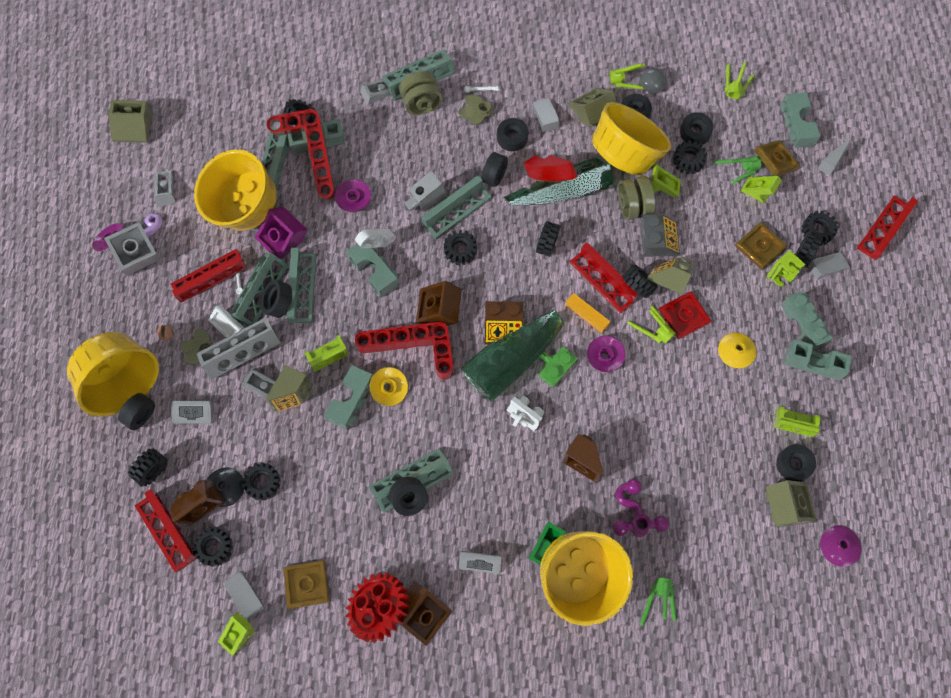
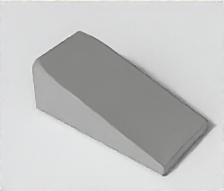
[360,79,394,105]
[533,99,560,132]
[818,139,850,175]
[154,170,176,206]
[808,252,850,281]
[241,368,276,398]
[223,572,264,620]

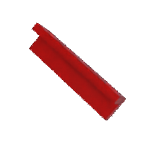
[857,196,918,260]
[569,242,638,314]
[171,248,247,303]
[134,489,197,573]

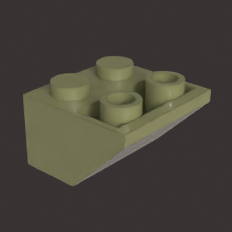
[108,100,153,143]

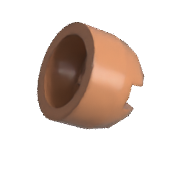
[157,325,174,341]

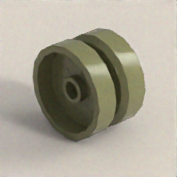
[399,71,443,115]
[618,176,655,220]

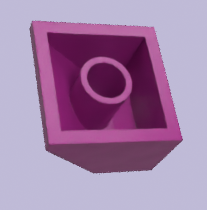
[255,207,308,259]

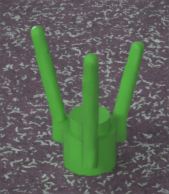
[713,156,761,184]
[640,578,676,626]

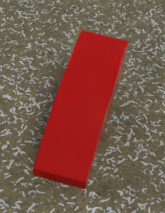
[524,155,578,181]

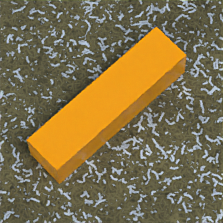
[565,293,610,333]

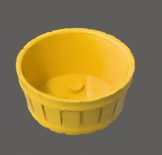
[592,102,672,175]
[194,149,277,231]
[67,332,159,417]
[540,531,633,626]

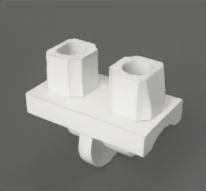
[507,395,544,431]

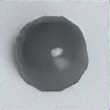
[638,67,667,94]

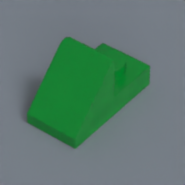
[528,522,566,565]

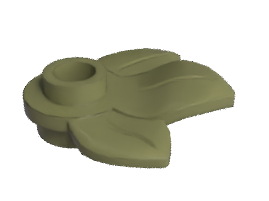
[458,95,493,125]
[180,329,214,365]

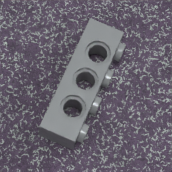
[197,317,280,380]

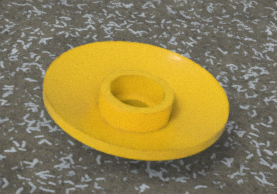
[718,333,756,368]
[370,367,408,406]

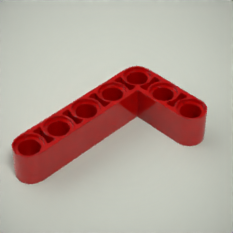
[267,109,335,200]
[354,322,453,380]

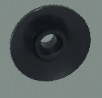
[207,468,244,507]

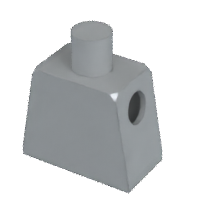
[404,171,447,212]

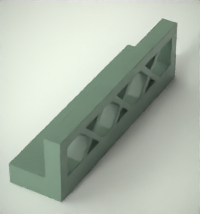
[382,49,455,100]
[262,128,289,192]
[422,176,492,239]
[286,248,316,323]
[229,253,288,326]
[369,448,454,513]

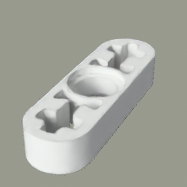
[355,229,396,248]

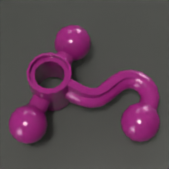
[613,478,669,537]

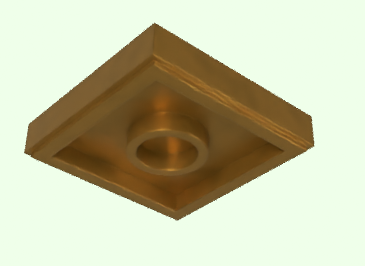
[754,140,801,176]
[735,222,788,270]
[283,560,330,610]

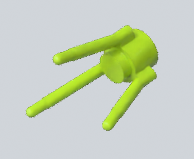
[724,62,755,99]
[609,63,646,89]
[627,305,676,344]

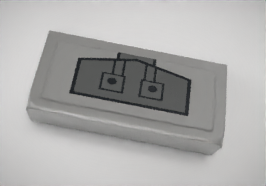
[171,401,214,424]
[459,551,502,574]

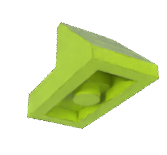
[651,164,681,198]
[741,176,782,203]
[218,612,255,656]

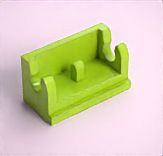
[766,250,805,287]
[304,335,349,372]
[774,406,820,437]

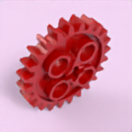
[345,572,409,643]

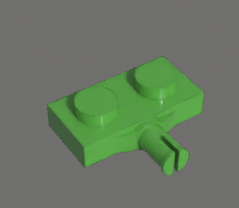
[538,346,578,387]

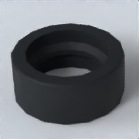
[261,280,293,318]

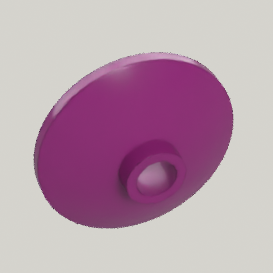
[335,179,371,212]
[92,223,124,251]
[587,336,625,373]
[820,526,861,567]

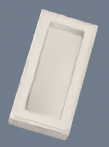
[208,305,244,338]

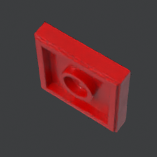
[659,291,712,340]

